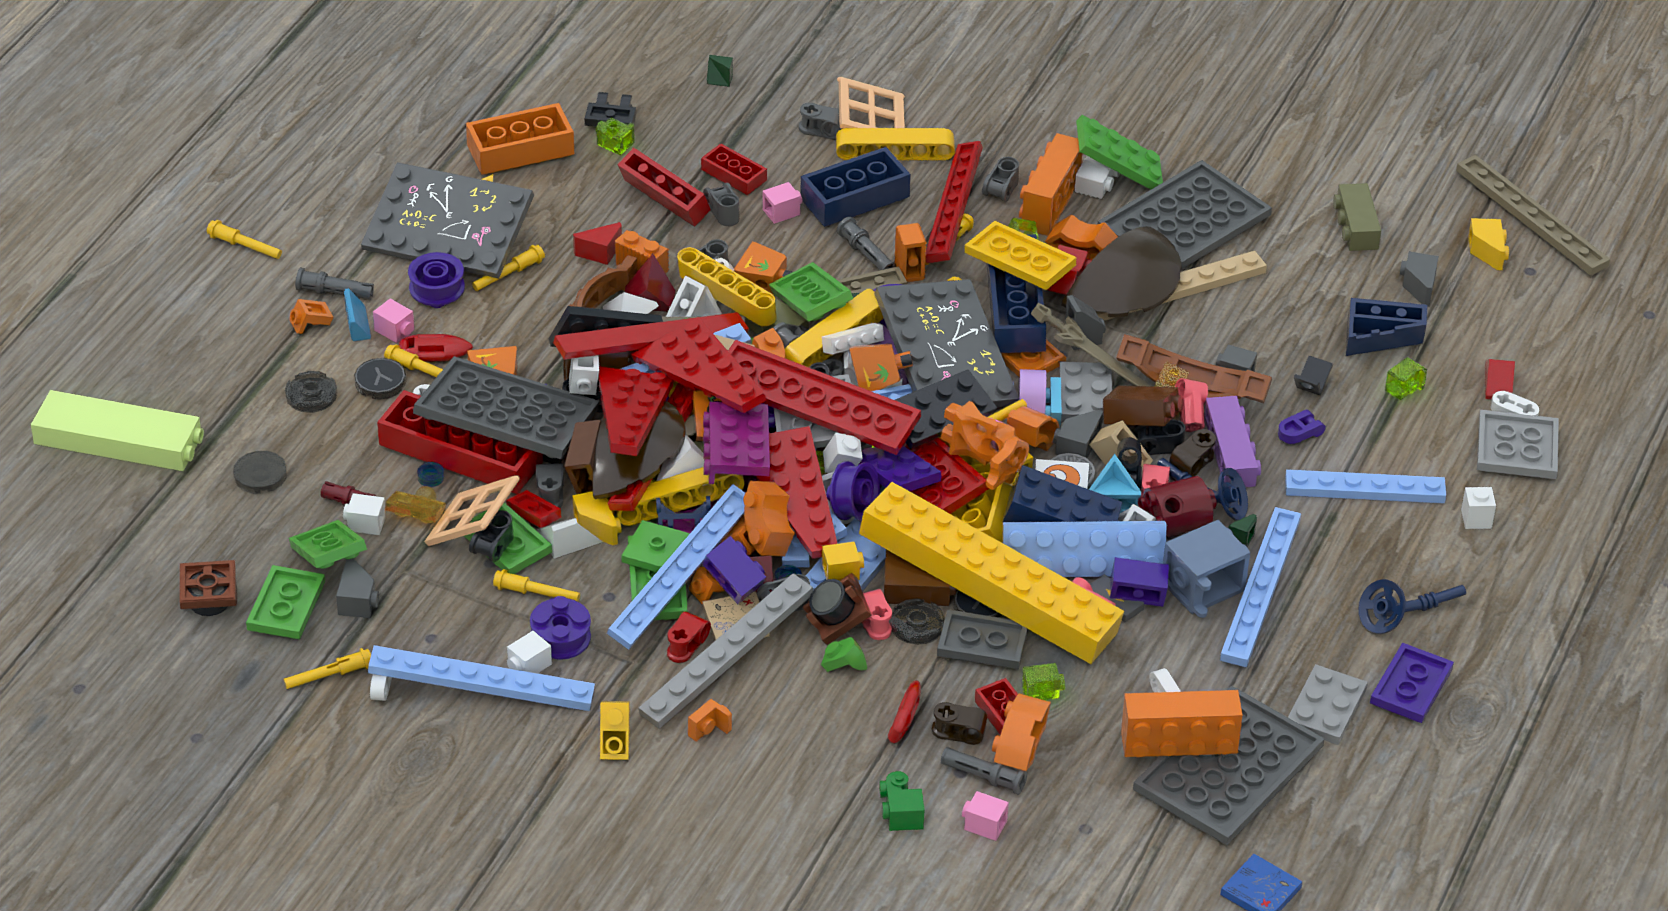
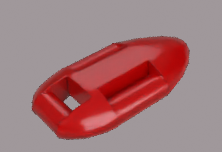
[399,334,473,362]
[888,680,921,743]

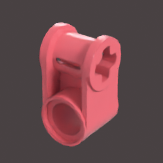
[1141,464,1170,497]
[862,589,892,640]

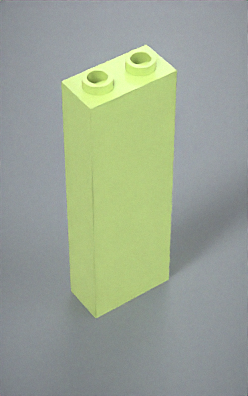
[31,390,204,471]

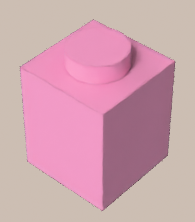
[763,182,802,224]
[373,299,414,343]
[962,791,1009,841]

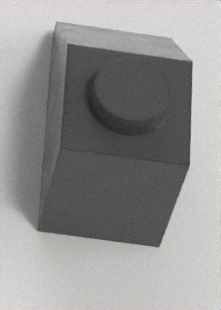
[1399,251,1439,307]
[1065,295,1106,350]
[1053,409,1103,458]
[336,558,379,618]

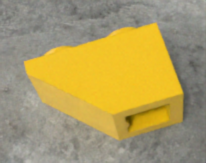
[1468,218,1509,270]
[572,491,621,546]
[600,701,630,760]

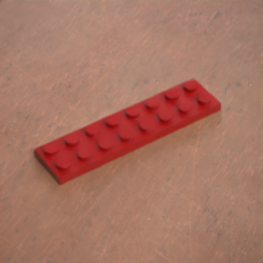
[728,340,921,455]

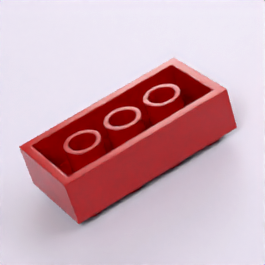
[701,143,767,195]
[975,678,1018,735]

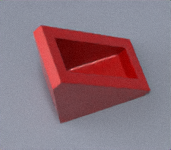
[573,222,622,265]
[1485,359,1515,400]

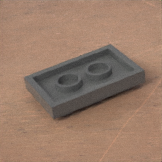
[937,610,1028,669]

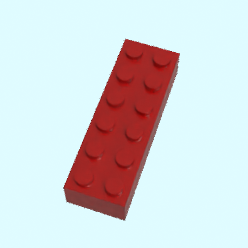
[377,390,543,495]

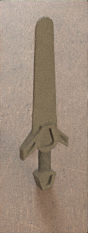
[1031,303,1150,386]

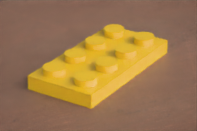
[965,221,1076,290]

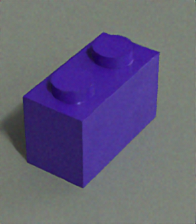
[702,536,766,605]
[1110,557,1169,607]

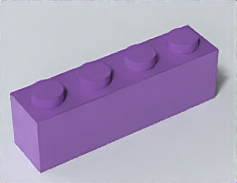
[1204,396,1261,487]

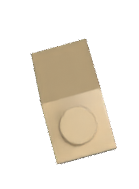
[1089,420,1153,471]

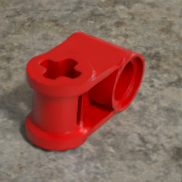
[667,611,711,663]

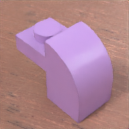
[1018,369,1046,414]

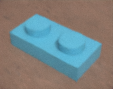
[1045,377,1062,427]

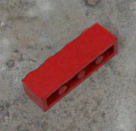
[618,148,711,227]

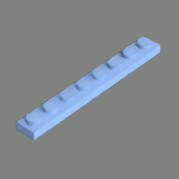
[607,484,745,650]
[1220,507,1301,667]
[368,645,595,711]

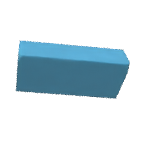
[344,288,371,341]

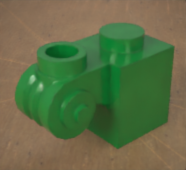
[879,771,925,831]

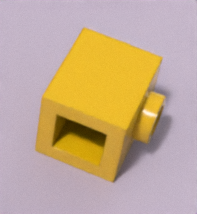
[822,542,864,581]

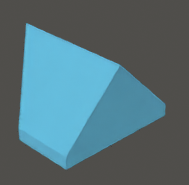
[1089,454,1141,513]

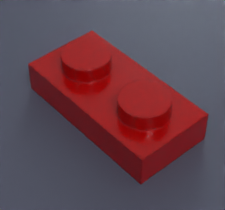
[506,490,562,528]

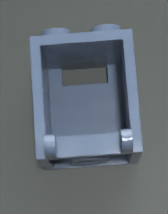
[1163,520,1250,618]

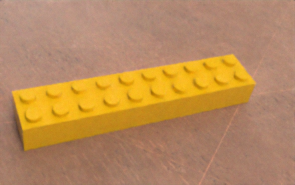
[859,482,1124,664]

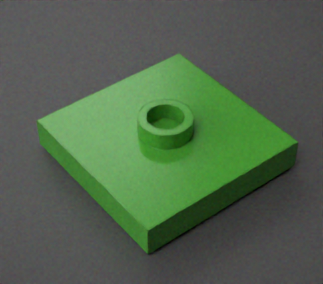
[622,520,690,572]

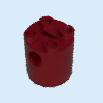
[1138,476,1217,538]

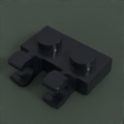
[584,92,636,130]

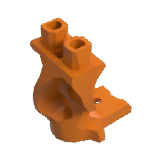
[941,401,1029,490]

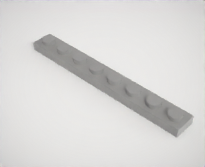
[638,574,813,729]

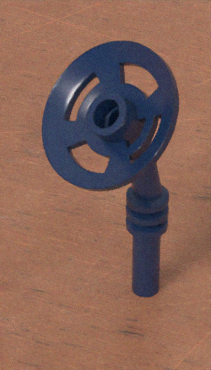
[1157,458,1248,520]
[1358,579,1466,634]

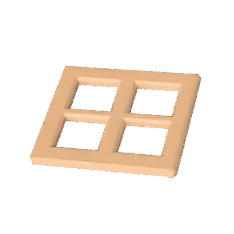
[837,77,905,128]
[424,476,519,546]

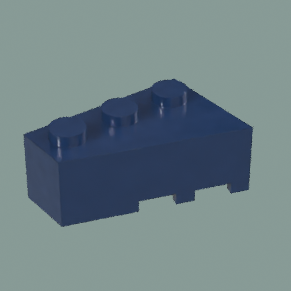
[1346,298,1427,356]

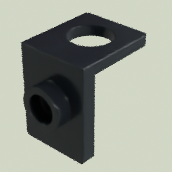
[1294,356,1333,396]

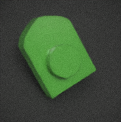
[821,637,867,672]

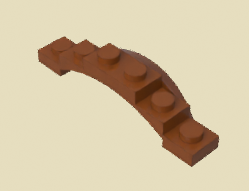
[569,255,637,308]
[1116,334,1272,403]

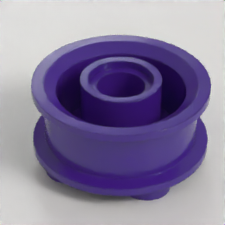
[408,252,465,308]
[826,461,880,521]
[530,596,591,660]

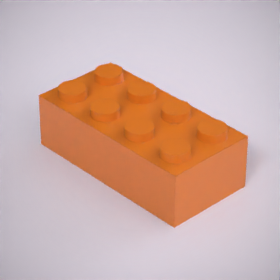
[466,103,574,175]
[1019,133,1083,236]
[1121,690,1243,757]

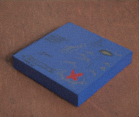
[1220,854,1302,911]

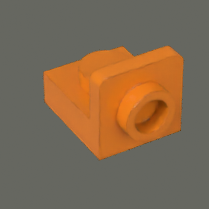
[290,299,333,334]
[689,567,725,604]
[688,699,732,742]

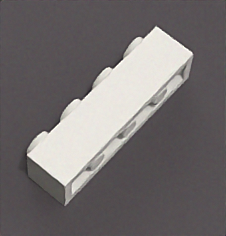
[822,323,884,354]

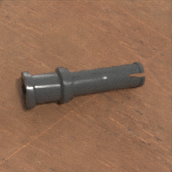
[837,217,896,270]
[295,267,374,300]
[941,747,1027,795]

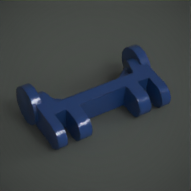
[656,496,711,528]

